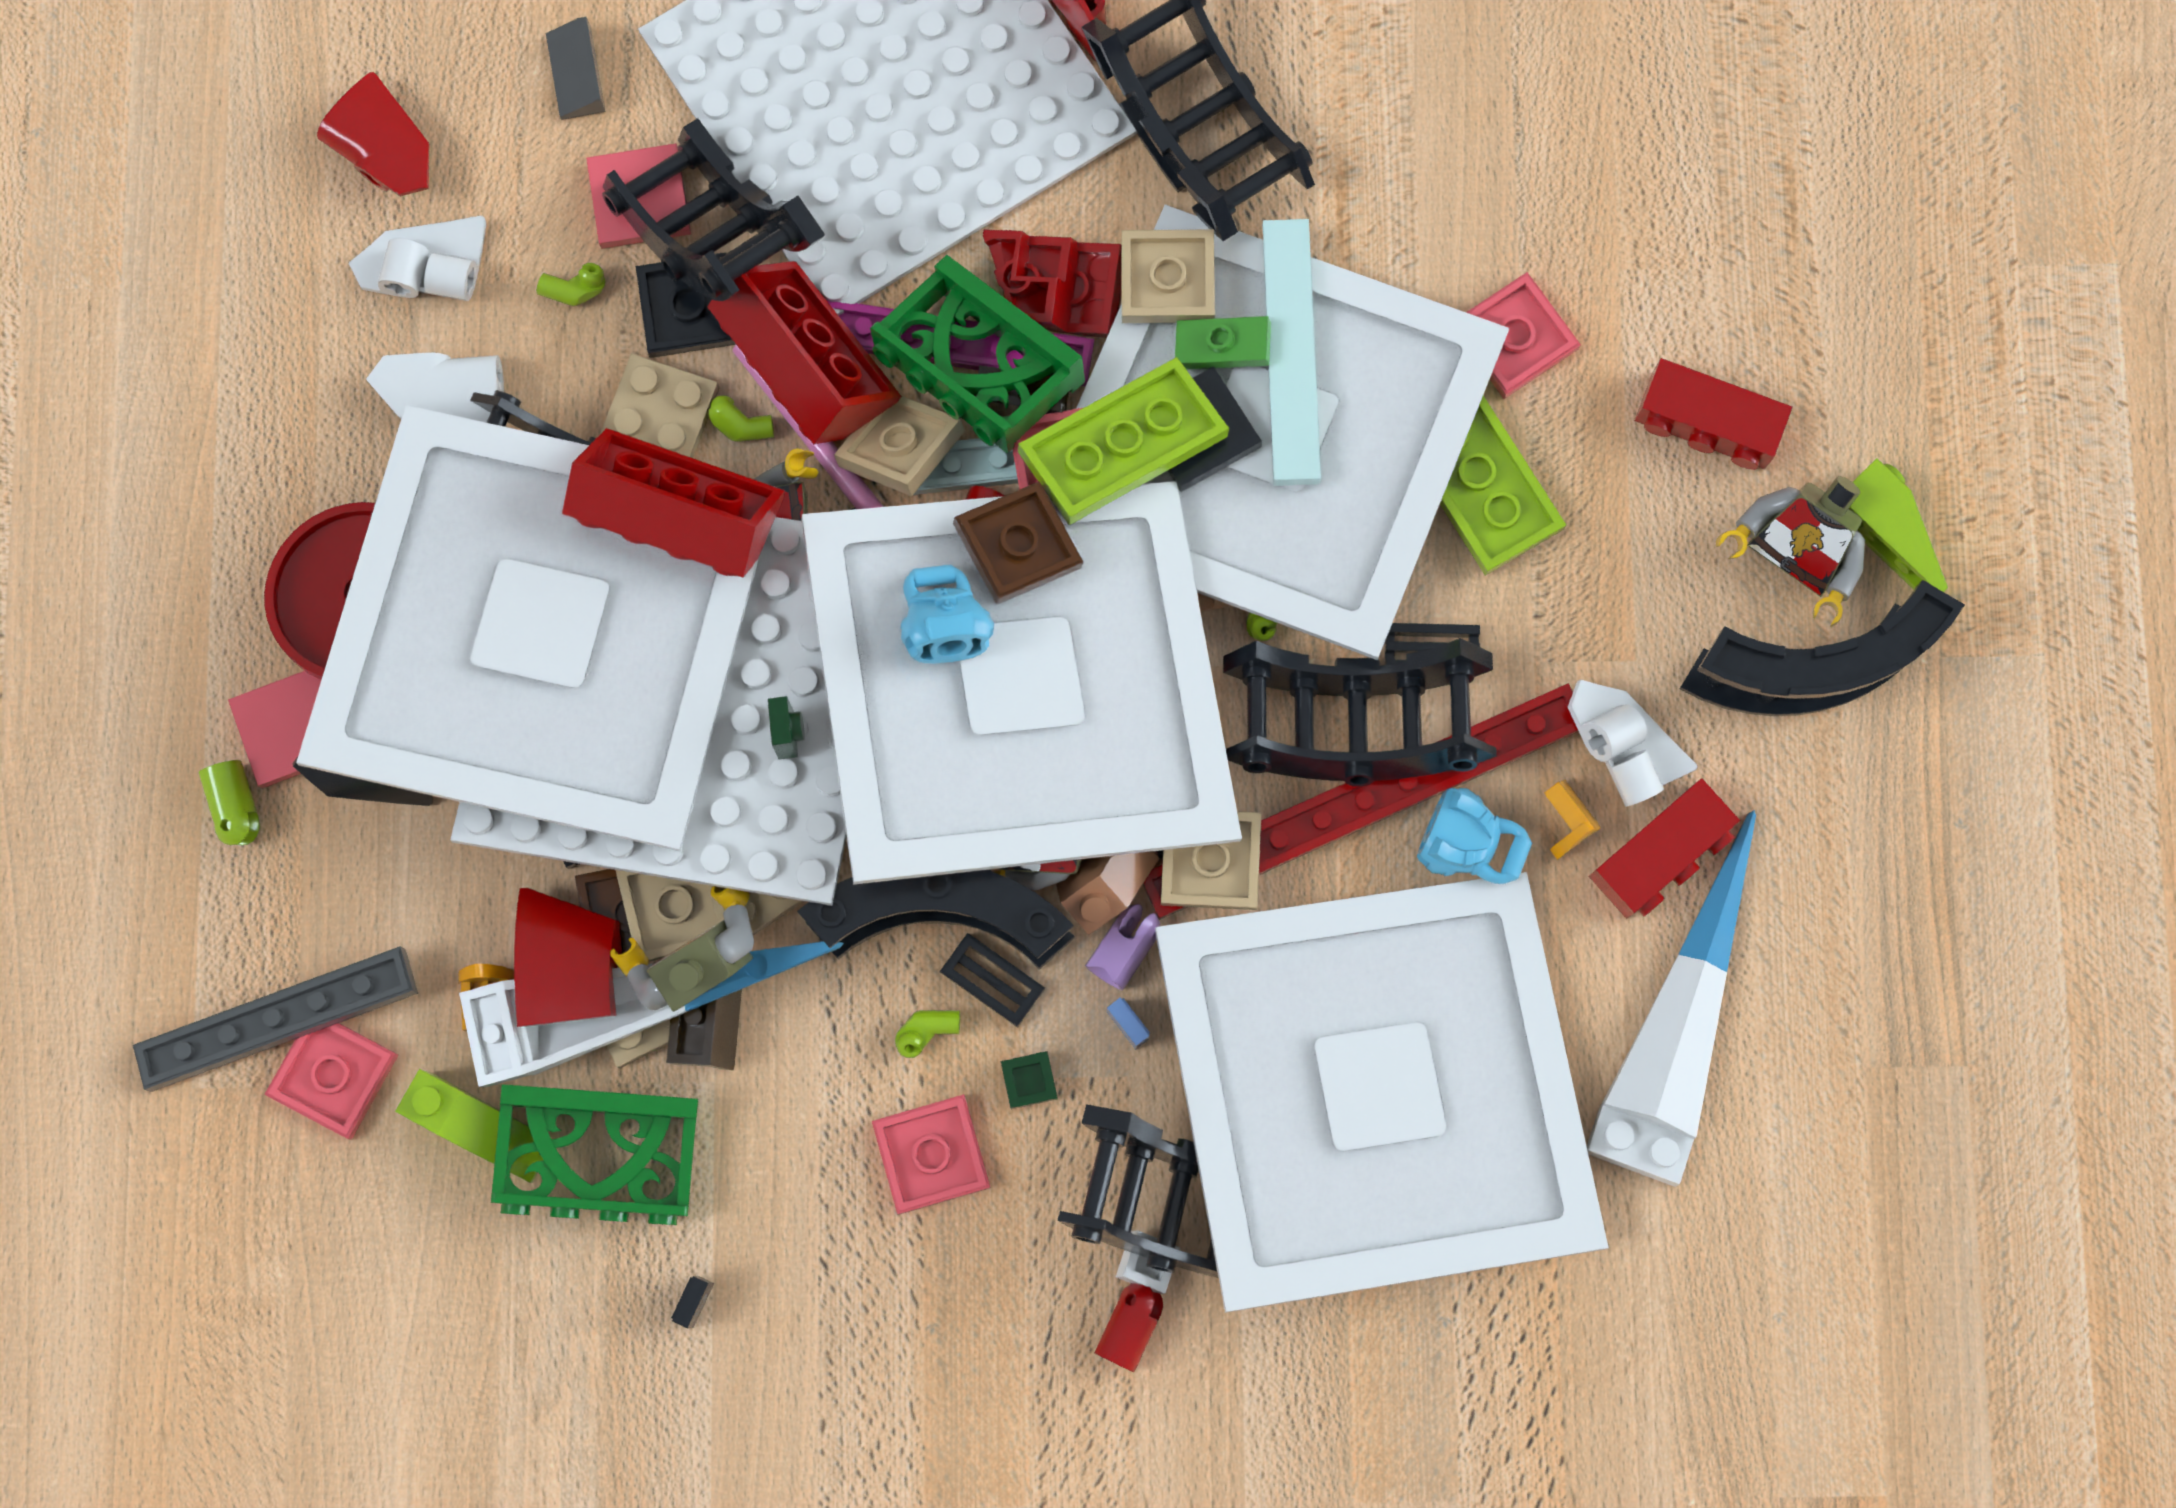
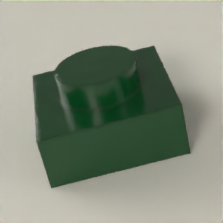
[768,696,805,759]
[1000,1051,1058,1110]

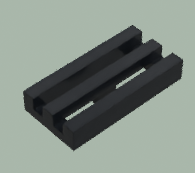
[1384,623,1480,665]
[940,933,1045,1028]

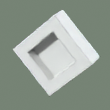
[1116,1230,1180,1294]

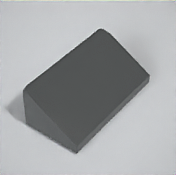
[546,16,606,120]

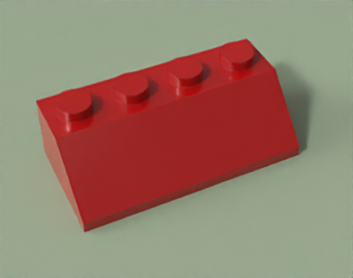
[707,261,902,445]
[562,428,785,578]

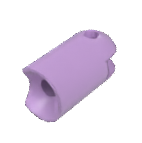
[1085,904,1160,991]

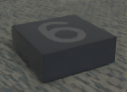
[671,1276,714,1329]

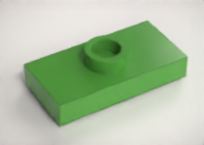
[1175,316,1271,370]

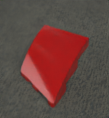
[983,229,1122,338]
[514,887,622,1027]

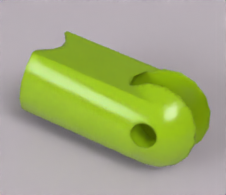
[199,760,260,846]

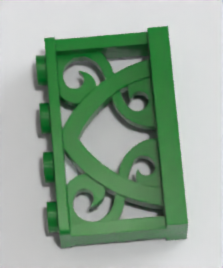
[870,255,1085,453]
[490,1084,698,1225]

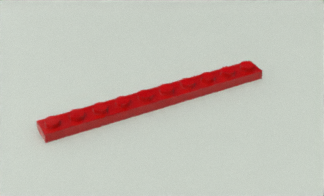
[1142,683,1579,920]

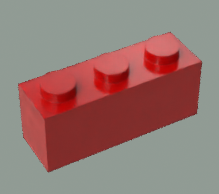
[1634,358,1793,470]
[1588,778,1741,919]

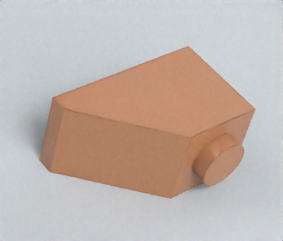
[1056,851,1159,935]

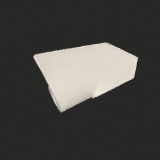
[349,216,486,301]
[366,353,504,422]
[1568,680,1697,807]

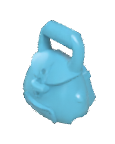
[900,564,994,664]
[1417,788,1532,884]

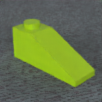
[1849,458,1948,592]
[395,1069,552,1183]

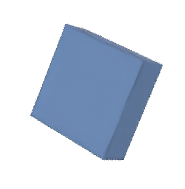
[1107,998,1150,1050]

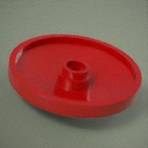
[264,502,376,680]

